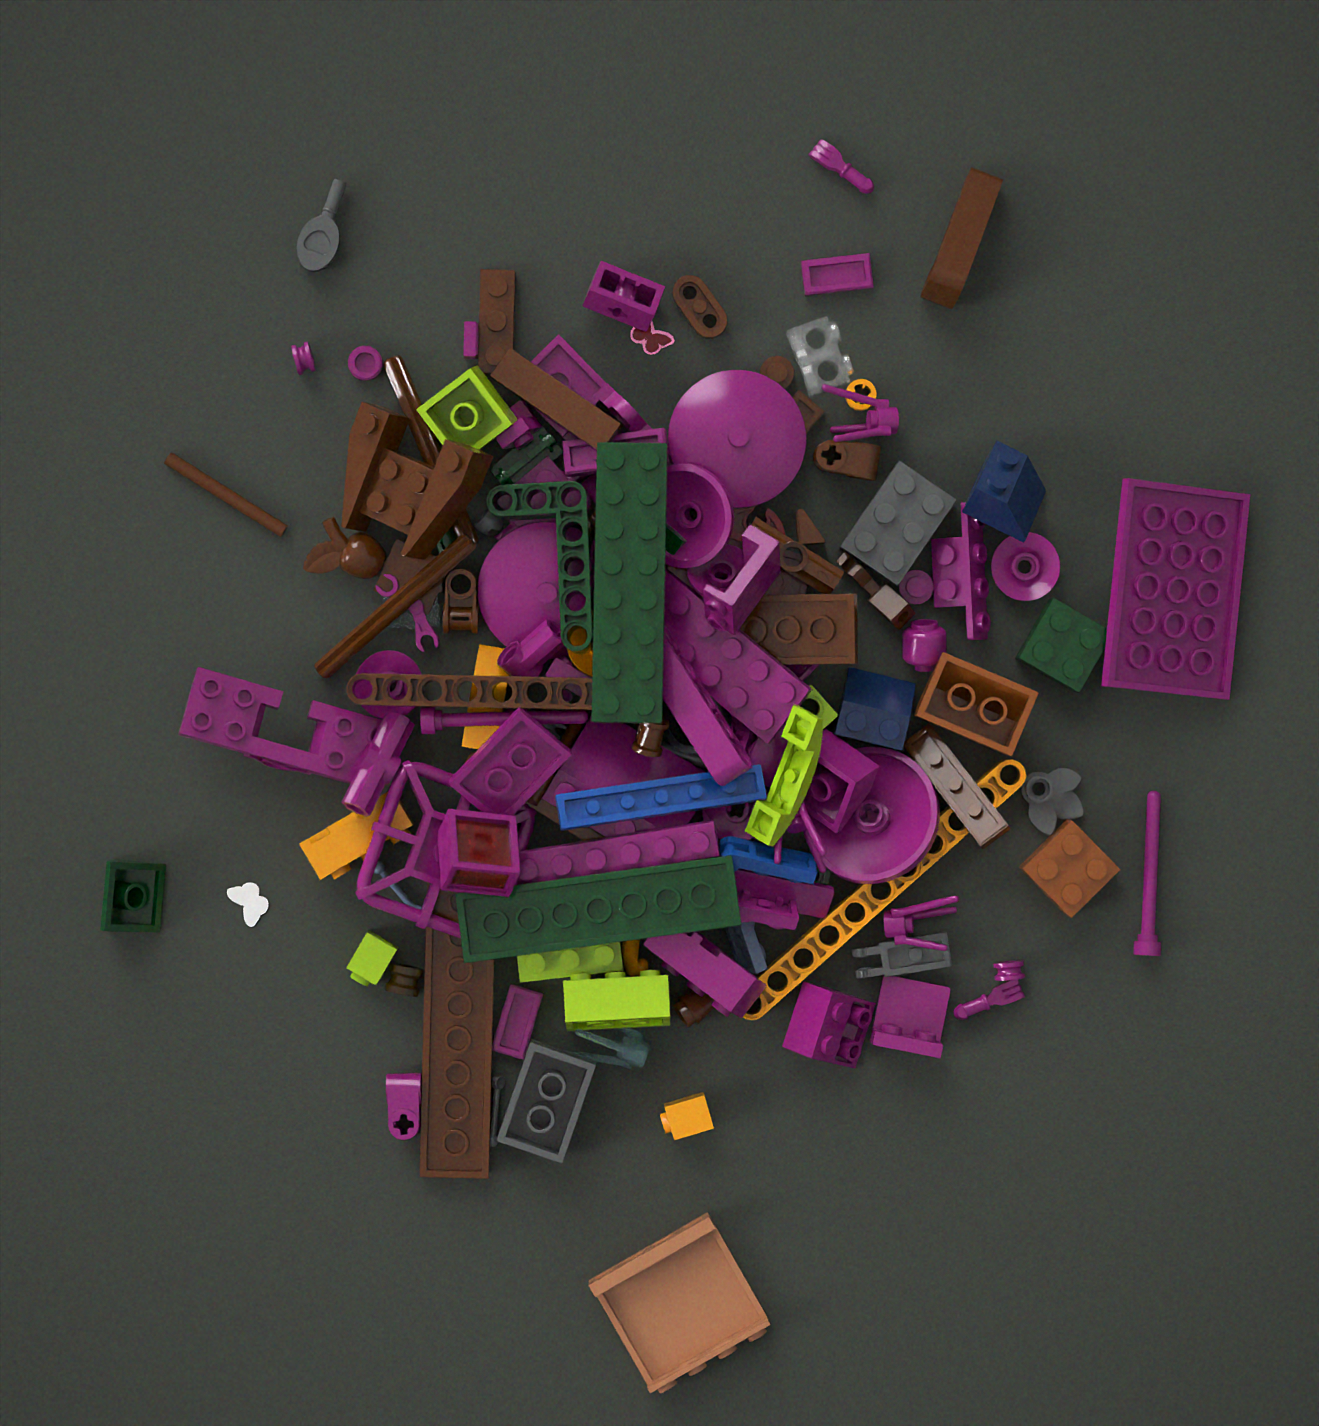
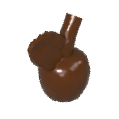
[303,516,386,579]

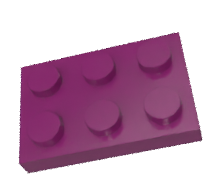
[449,706,572,816]

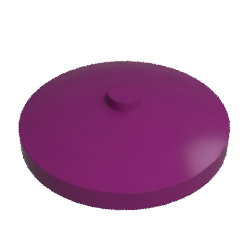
[667,370,806,509]
[478,521,595,659]
[804,747,940,884]

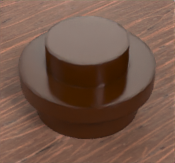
[760,356,794,389]

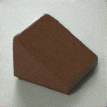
[795,509,826,545]

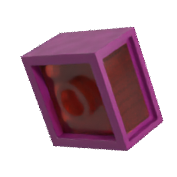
[438,809,520,897]

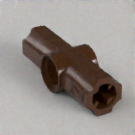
[740,517,844,594]

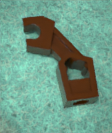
[836,552,916,630]

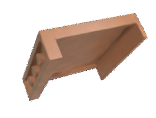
[588,1212,770,1393]

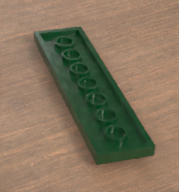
[591,442,668,724]
[455,855,742,963]

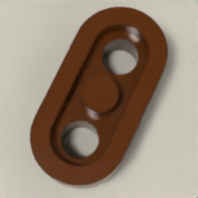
[672,275,727,339]

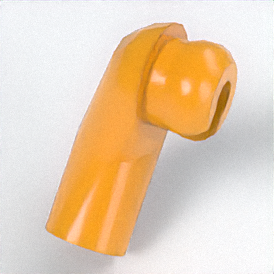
[622,940,648,977]

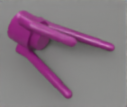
[822,384,899,442]
[774,800,826,873]
[884,895,959,951]

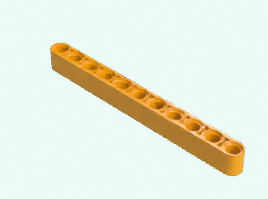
[743,759,1026,1020]

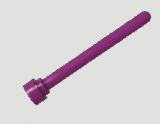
[420,707,588,734]
[1133,790,1162,956]

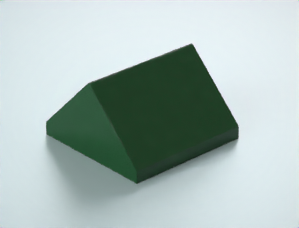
[100,859,166,933]

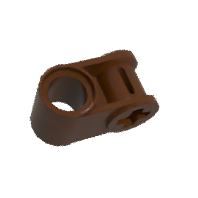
[813,440,881,481]
[443,568,479,634]

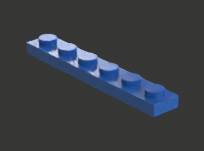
[555,764,767,831]

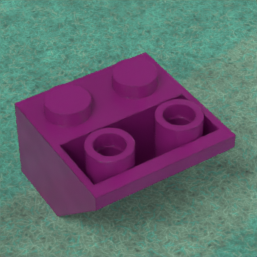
[782,981,876,1068]

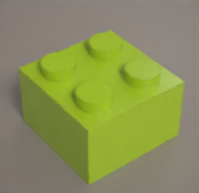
[416,365,518,450]

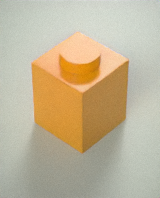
[660,1092,714,1140]

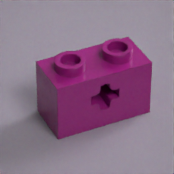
[582,261,665,332]

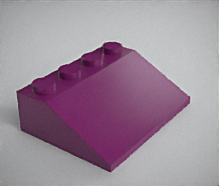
[542,716,705,837]

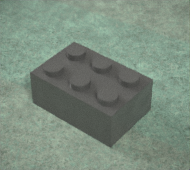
[839,461,956,587]
[496,1039,596,1163]

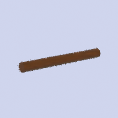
[164,452,288,537]

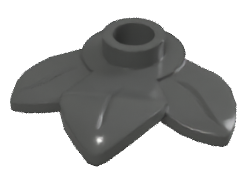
[1021,768,1084,835]

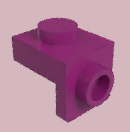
[496,400,542,450]

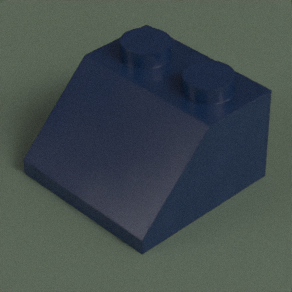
[962,441,1046,543]
[833,667,916,750]

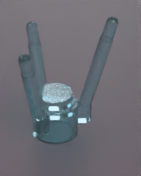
[572,1028,651,1070]

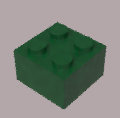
[1015,598,1107,692]

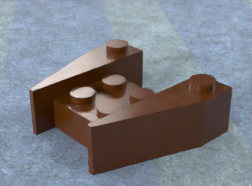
[341,402,493,560]

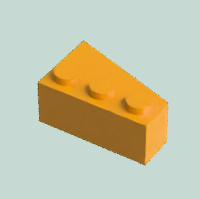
[299,792,414,880]

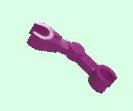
[376,574,440,652]

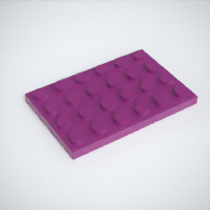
[1101,478,1251,700]

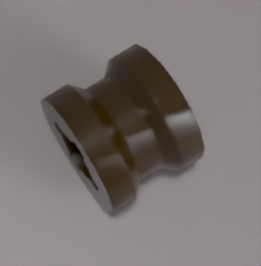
[385,963,424,997]

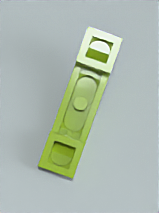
[745,705,823,846]

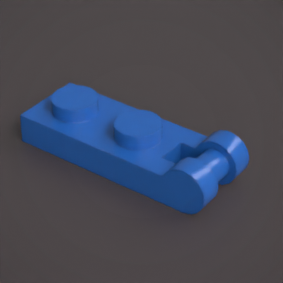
[719,836,817,884]

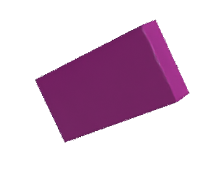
[801,253,874,296]
[492,984,543,1060]

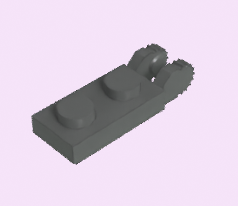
[852,931,952,979]

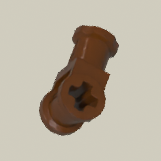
[631,715,670,757]

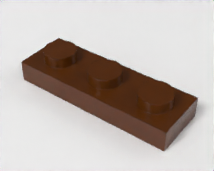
[478,269,515,374]

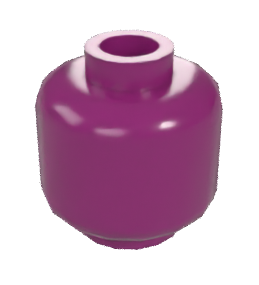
[902,619,947,672]

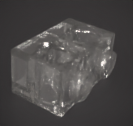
[786,316,854,398]

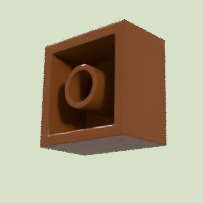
[1019,819,1121,918]

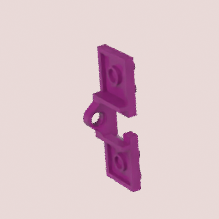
[531,334,672,466]
[178,667,382,784]

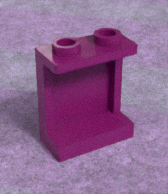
[703,525,781,635]

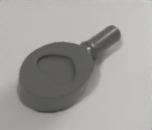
[296,179,347,272]

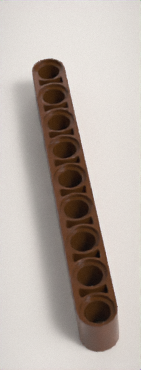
[346,673,592,710]

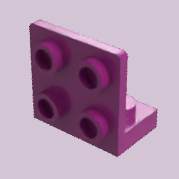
[870,975,951,1058]

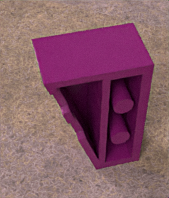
[643,932,767,1019]

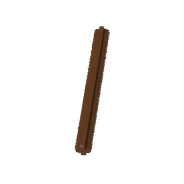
[384,355,479,544]
[314,534,476,678]

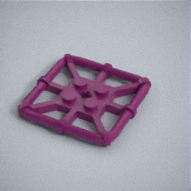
[355,760,537,939]

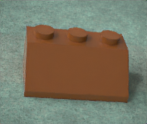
[913,652,1039,756]

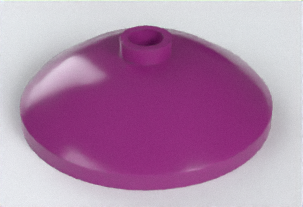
[665,463,734,568]

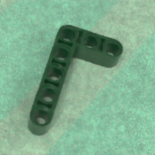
[486,481,594,655]

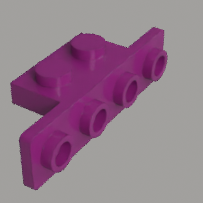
[931,502,991,640]
[735,868,834,930]

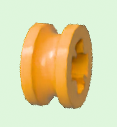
[845,379,877,411]

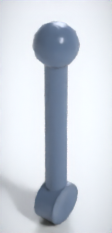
[374,861,422,909]

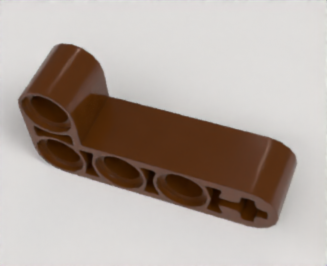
[920,167,1003,310]

